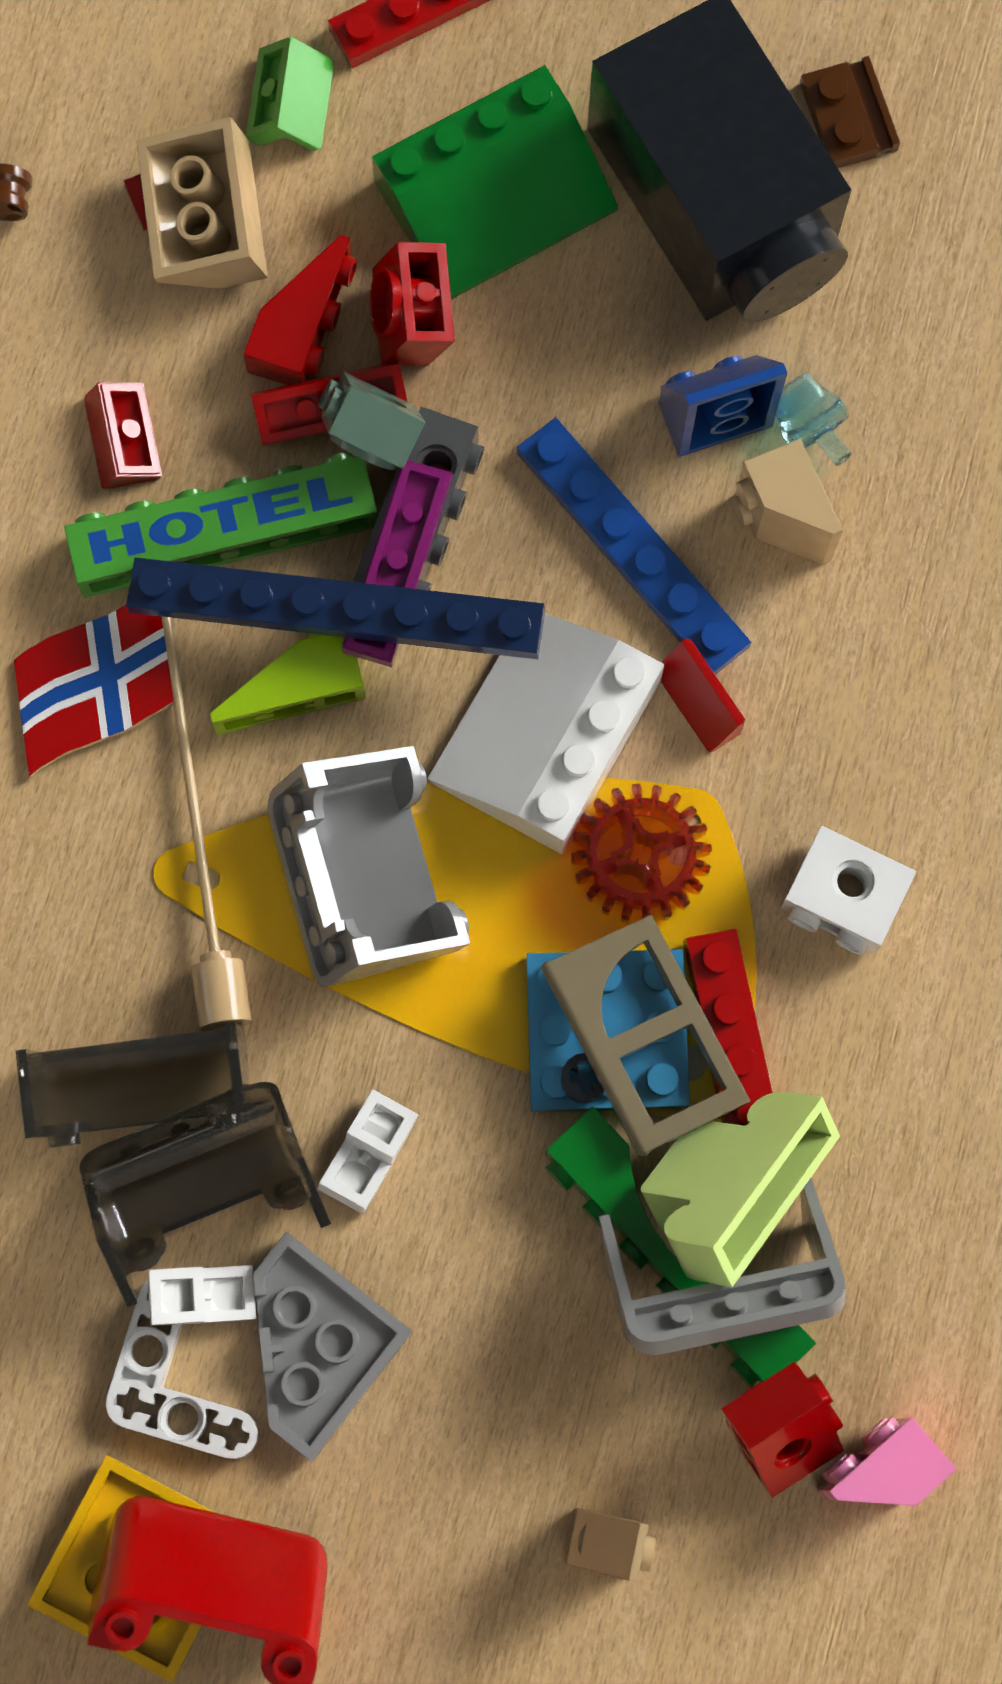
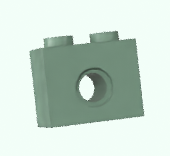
[318,371,426,470]

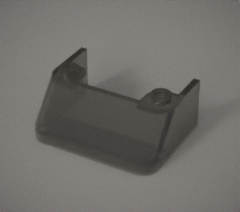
[15,1022,251,1148]
[79,1082,331,1307]

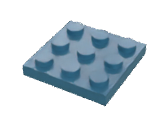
[526,949,690,1112]

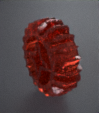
[571,784,712,923]

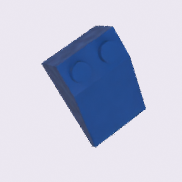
[658,355,787,457]

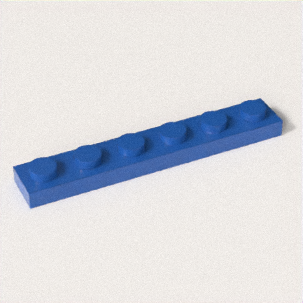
[517,417,751,675]

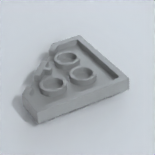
[253,1232,413,1462]

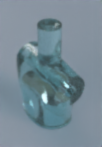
[776,372,852,466]

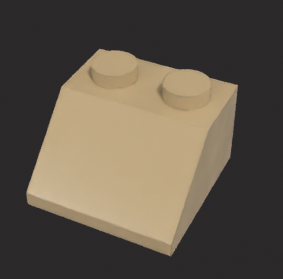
[732,438,843,565]

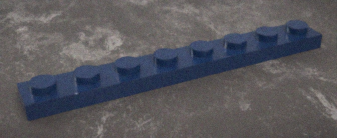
[126,557,545,660]

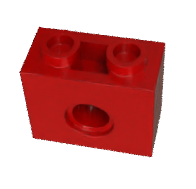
[370,242,455,366]
[721,1361,844,1498]

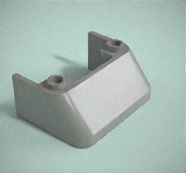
[599,1178,846,1355]

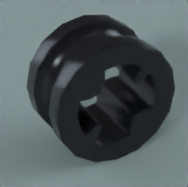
[561,1053,605,1104]

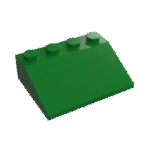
[372,65,618,300]

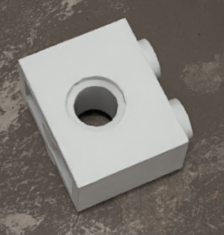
[780,825,917,955]

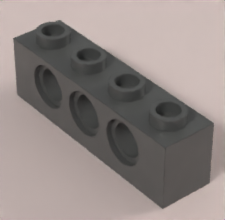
[353,407,484,591]

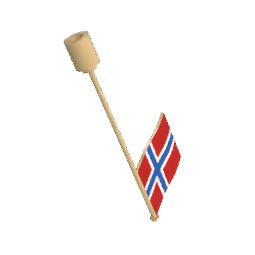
[14,605,252,1032]

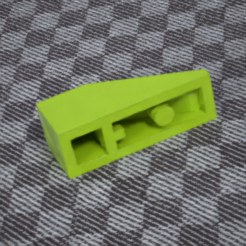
[210,633,366,735]

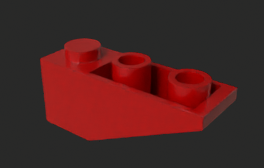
[243,235,358,385]

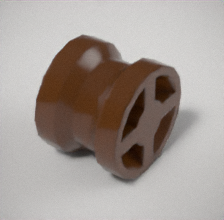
[0,163,33,221]

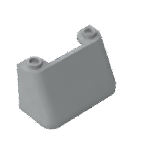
[268,746,470,987]

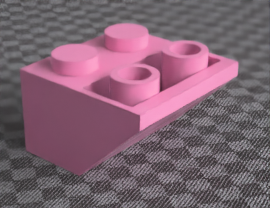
[817,1416,957,1506]

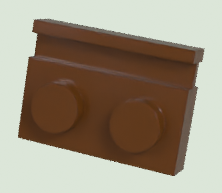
[800,56,900,168]

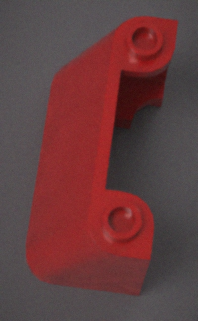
[87,1496,328,1684]

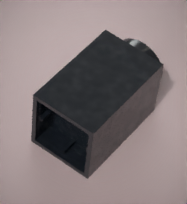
[587,0,851,323]

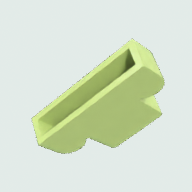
[640,1092,840,1287]

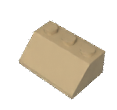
[136,117,268,289]

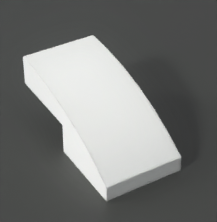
[318,1089,419,1215]
[148,1265,256,1325]

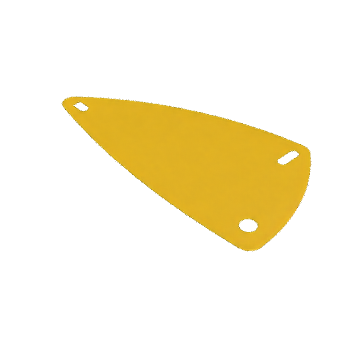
[153,778,757,1122]

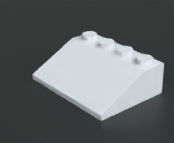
[427,614,664,855]

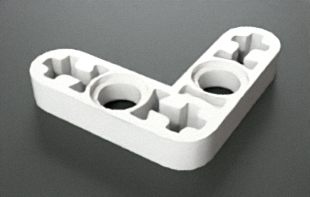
[106,1281,260,1459]

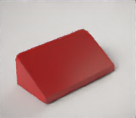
[84,382,162,488]
[661,638,745,752]

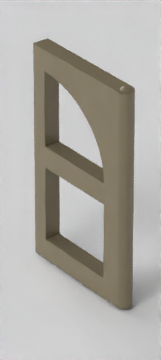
[540,915,750,1157]

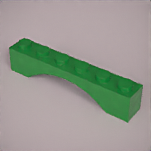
[545,1106,817,1388]

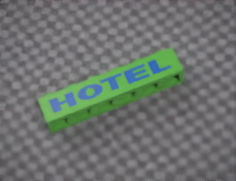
[64,453,378,598]

